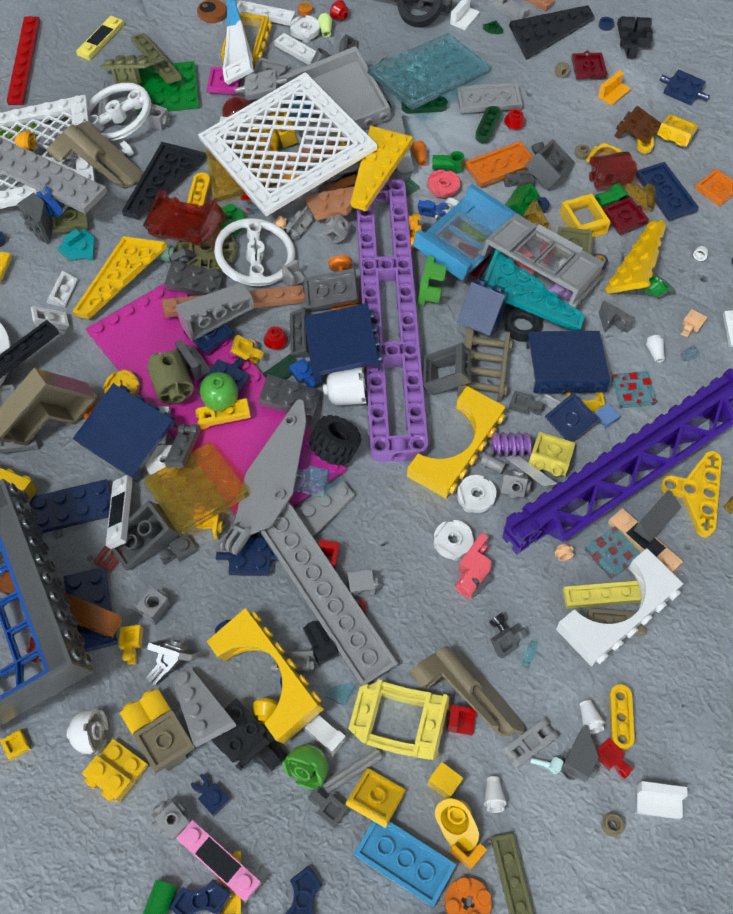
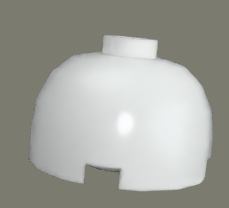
[67,709,108,754]

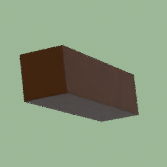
[318,175,357,193]

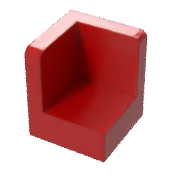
[318,539,340,571]
[447,705,477,736]

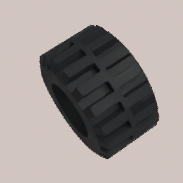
[309,415,362,465]

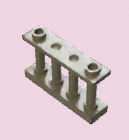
[457,327,512,402]

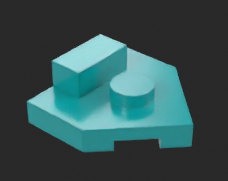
[57,229,96,261]

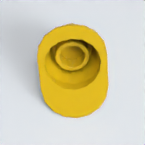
[435,798,479,852]

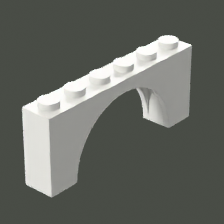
[556,549,684,667]

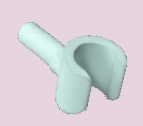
[531,757,563,774]

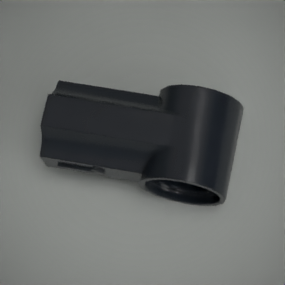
[303,621,338,665]

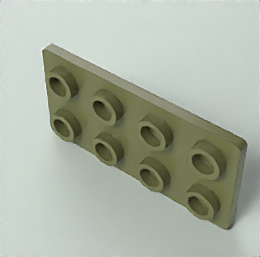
[100,54,165,84]

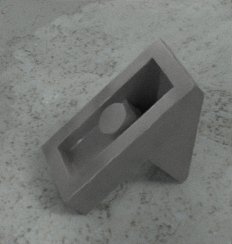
[599,300,635,332]

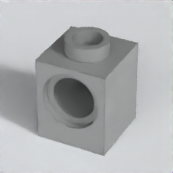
[145,103,170,131]
[348,569,378,599]
[136,588,171,625]

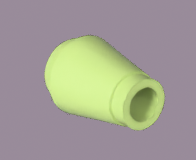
[318,13,332,37]

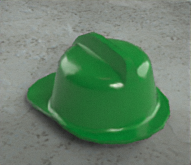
[643,274,676,297]

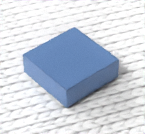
[594,403,621,428]

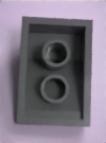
[525,139,575,190]
[111,500,181,570]

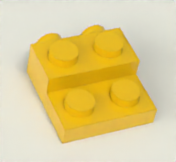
[657,114,699,146]
[82,739,148,803]

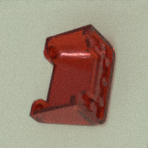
[143,190,227,246]

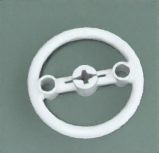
[88,83,151,142]
[215,218,295,286]

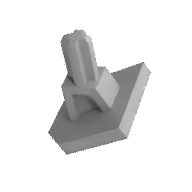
[146,639,198,685]

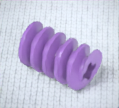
[491,432,532,456]

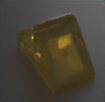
[625,183,655,212]
[523,199,549,229]

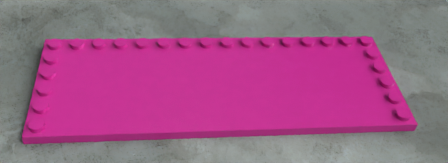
[86,284,346,536]

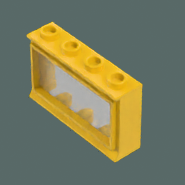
[221,13,272,67]

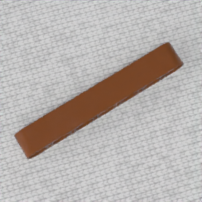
[0,570,123,638]

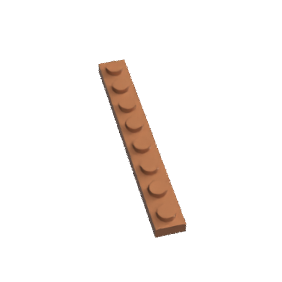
[162,285,305,318]

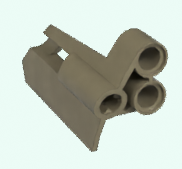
[46,121,143,188]
[410,646,525,736]

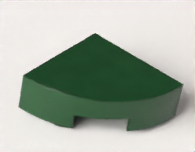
[483,20,503,34]

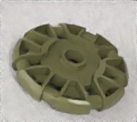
[176,225,237,271]

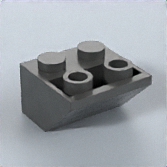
[17,192,53,245]

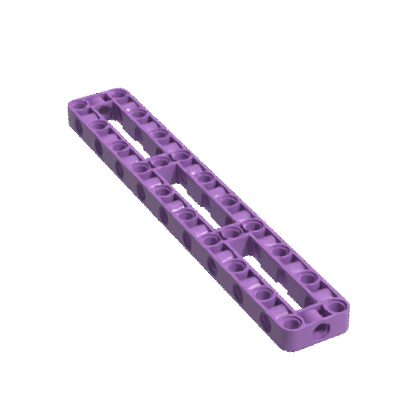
[356,179,428,462]

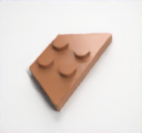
[303,187,354,220]

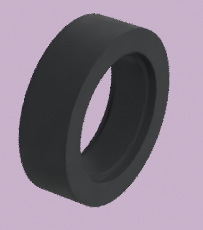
[397,0,442,27]

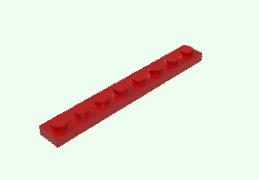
[6,16,40,105]

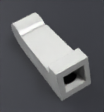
[302,715,346,757]

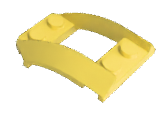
[348,679,450,760]

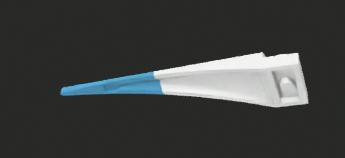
[223,0,254,85]

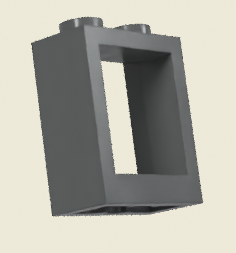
[422,343,471,395]

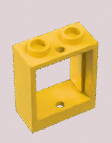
[559,193,610,238]

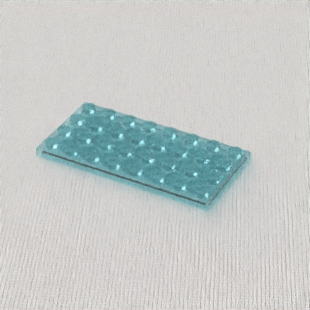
[367,33,492,110]

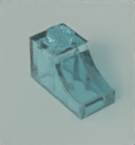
[294,465,329,497]

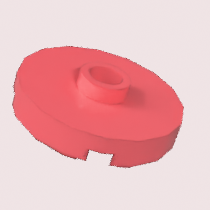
[427,170,460,198]

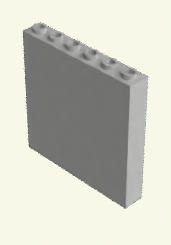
[277,46,392,149]

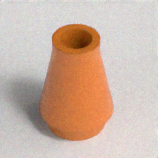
[411,141,427,166]

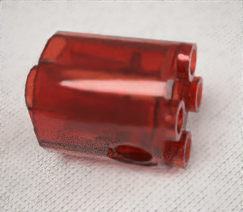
[589,151,637,189]

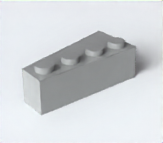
[175,283,254,341]

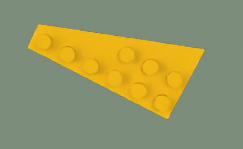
[350,126,414,211]
[605,220,666,294]
[72,236,168,319]

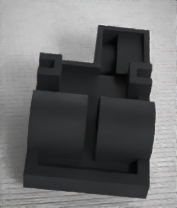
[617,16,653,58]
[211,698,288,771]

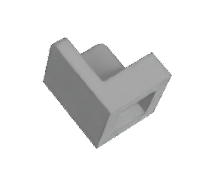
[282,260,305,286]

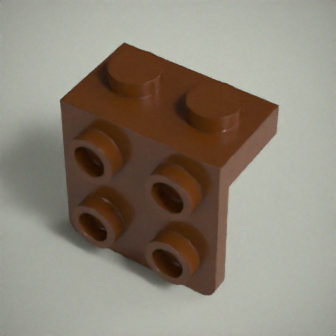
[614,106,661,143]

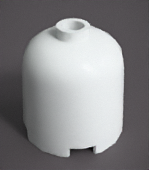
[323,367,367,406]

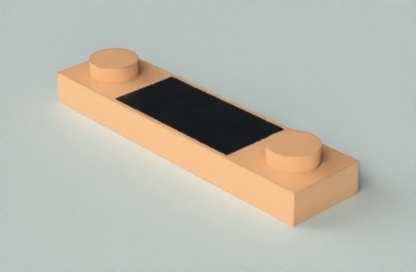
[608,508,683,573]

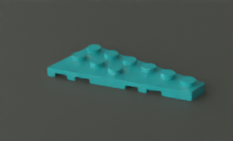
[484,249,585,331]

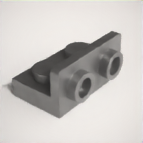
[175,339,210,381]

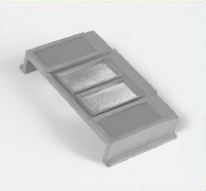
[479,214,605,308]

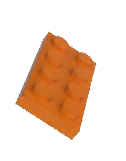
[464,141,533,188]

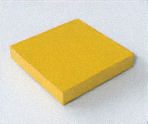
[346,768,406,828]

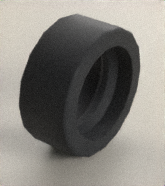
[505,308,540,342]

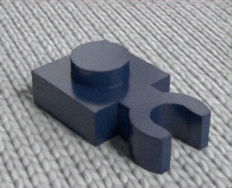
[191,774,231,817]

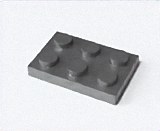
[164,260,223,296]
[303,268,359,312]
[258,374,321,421]

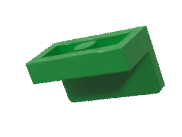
[505,183,540,218]

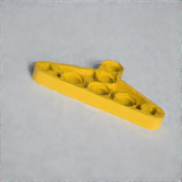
[660,451,722,538]

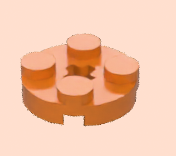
[444,878,491,914]

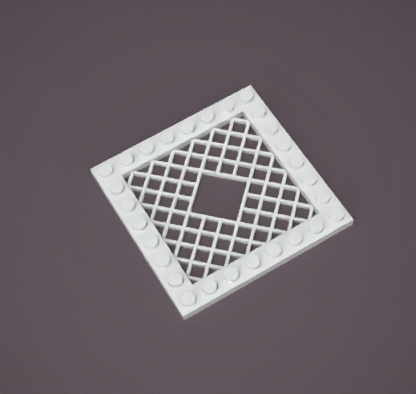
[198,72,378,216]
[0,95,96,209]

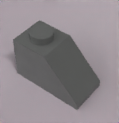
[562,726,599,782]

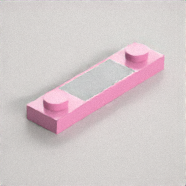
[176,820,261,903]

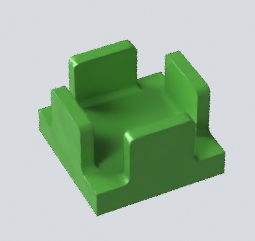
[417,255,447,306]

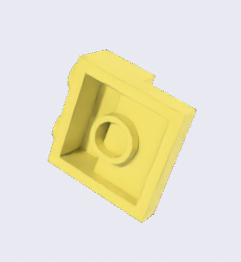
[529,432,575,476]

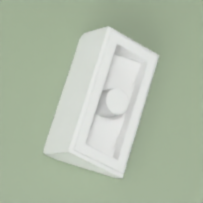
[46,271,78,307]

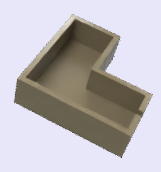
[0,368,98,446]

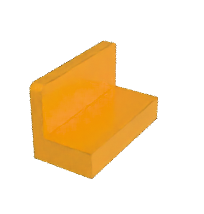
[598,70,631,106]

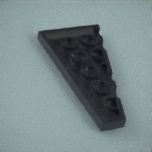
[509,5,594,60]
[122,142,207,220]

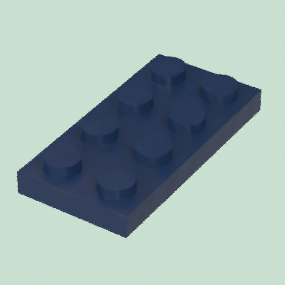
[635,162,699,221]
[30,479,111,533]
[63,567,118,652]

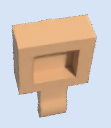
[681,309,707,338]

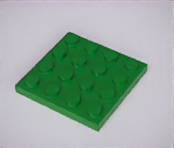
[136,61,199,115]

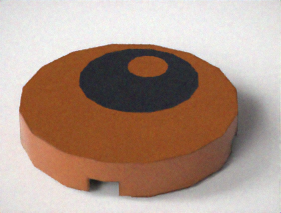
[197,0,227,23]

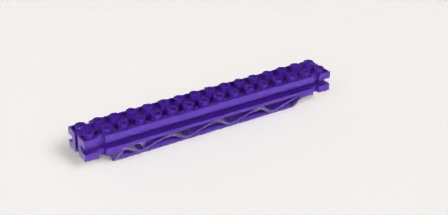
[502,368,733,555]

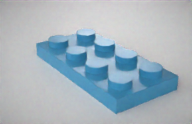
[353,821,457,908]

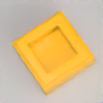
[0,729,31,761]

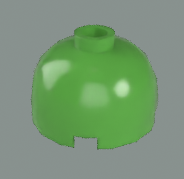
[200,372,238,411]
[283,744,329,790]

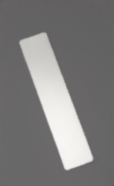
[505,455,557,486]

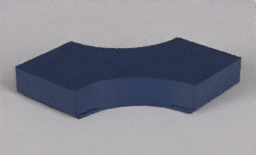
[285,866,322,914]
[169,879,233,914]

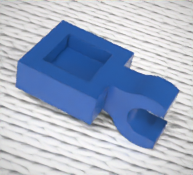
[36,186,64,217]
[417,200,449,217]
[288,358,317,389]

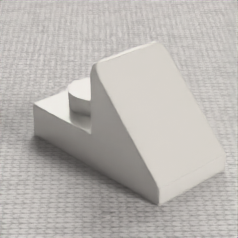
[31,306,69,330]

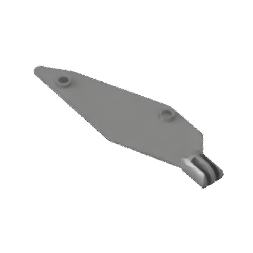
[220,399,306,556]

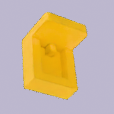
[194,511,223,539]

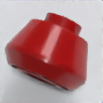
[330,0,349,21]
[504,109,526,130]
[264,327,288,350]

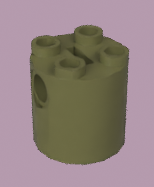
[147,349,194,404]

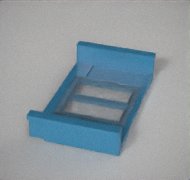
[413,184,522,281]

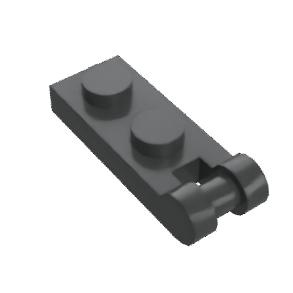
[164,424,201,468]

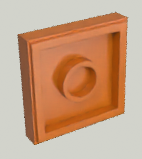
[694,169,733,207]

